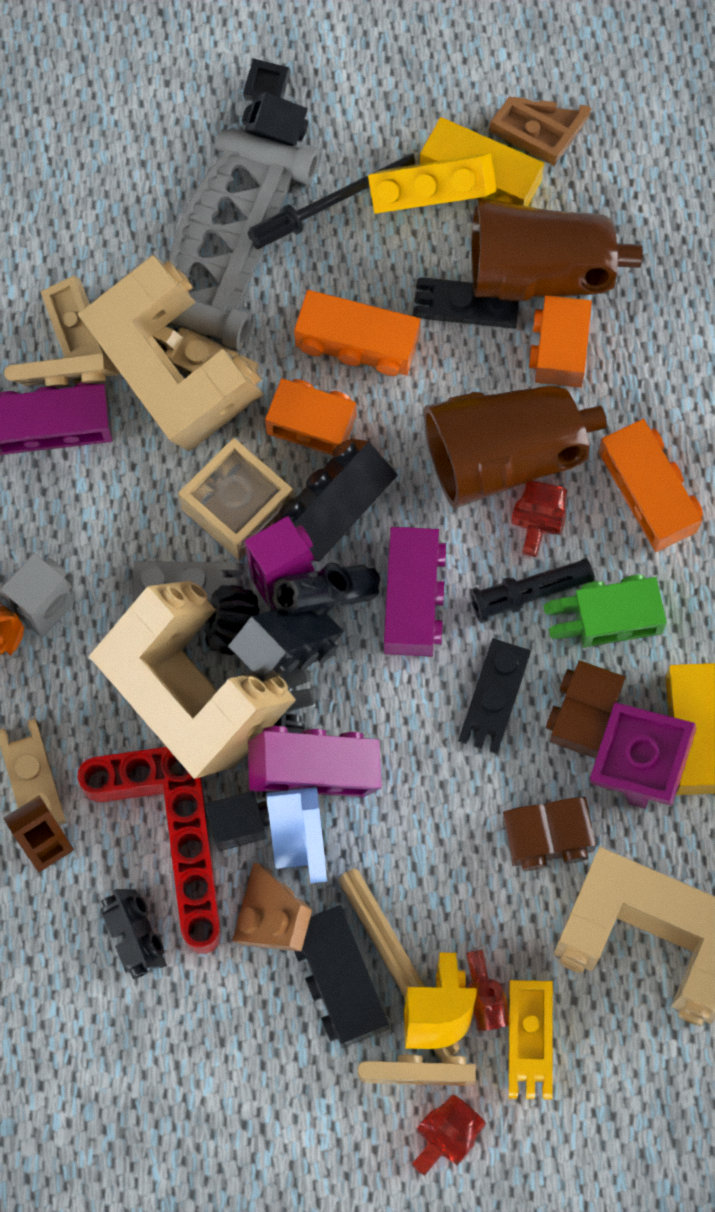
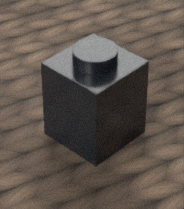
[244,92,308,146]
[205,791,270,852]

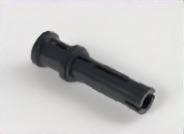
[470,558,594,624]

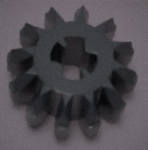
[204,585,260,656]

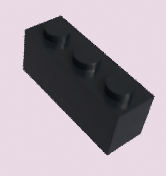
[272,438,398,562]
[228,608,344,682]
[294,905,389,1049]

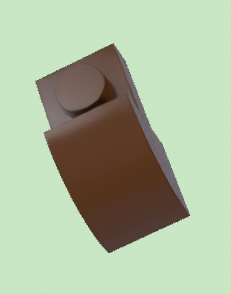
[3,795,74,873]

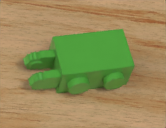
[543,574,667,648]

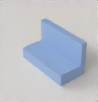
[266,787,327,883]

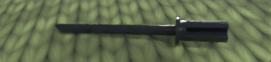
[247,153,416,249]

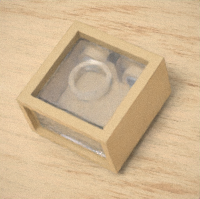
[178,438,294,561]

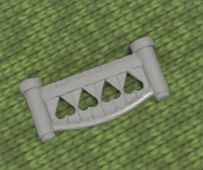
[169,128,320,350]

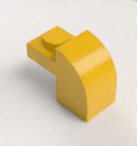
[403,952,477,1049]

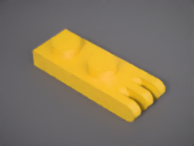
[508,980,553,1100]

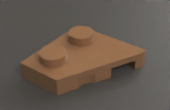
[489,96,592,166]
[232,863,312,951]

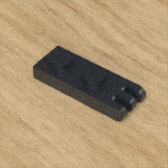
[412,277,519,329]
[458,638,531,754]

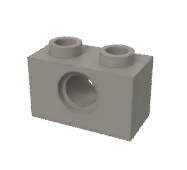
[0,553,75,638]

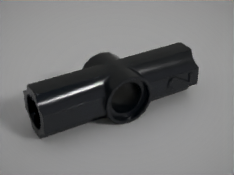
[272,562,381,615]

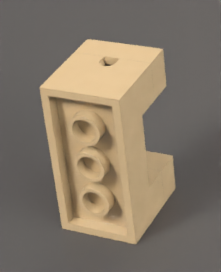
[78,255,264,451]
[89,581,296,779]
[553,846,715,1026]

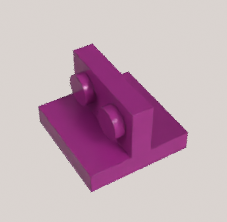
[589,702,697,809]

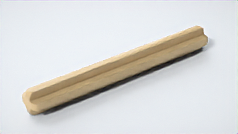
[339,868,459,1059]

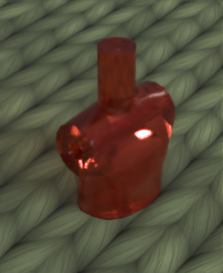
[511,480,568,557]
[466,949,510,1031]
[411,1094,486,1176]

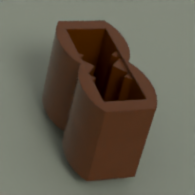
[545,660,626,759]
[502,797,596,871]

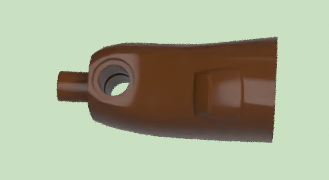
[471,198,643,301]
[424,386,607,509]

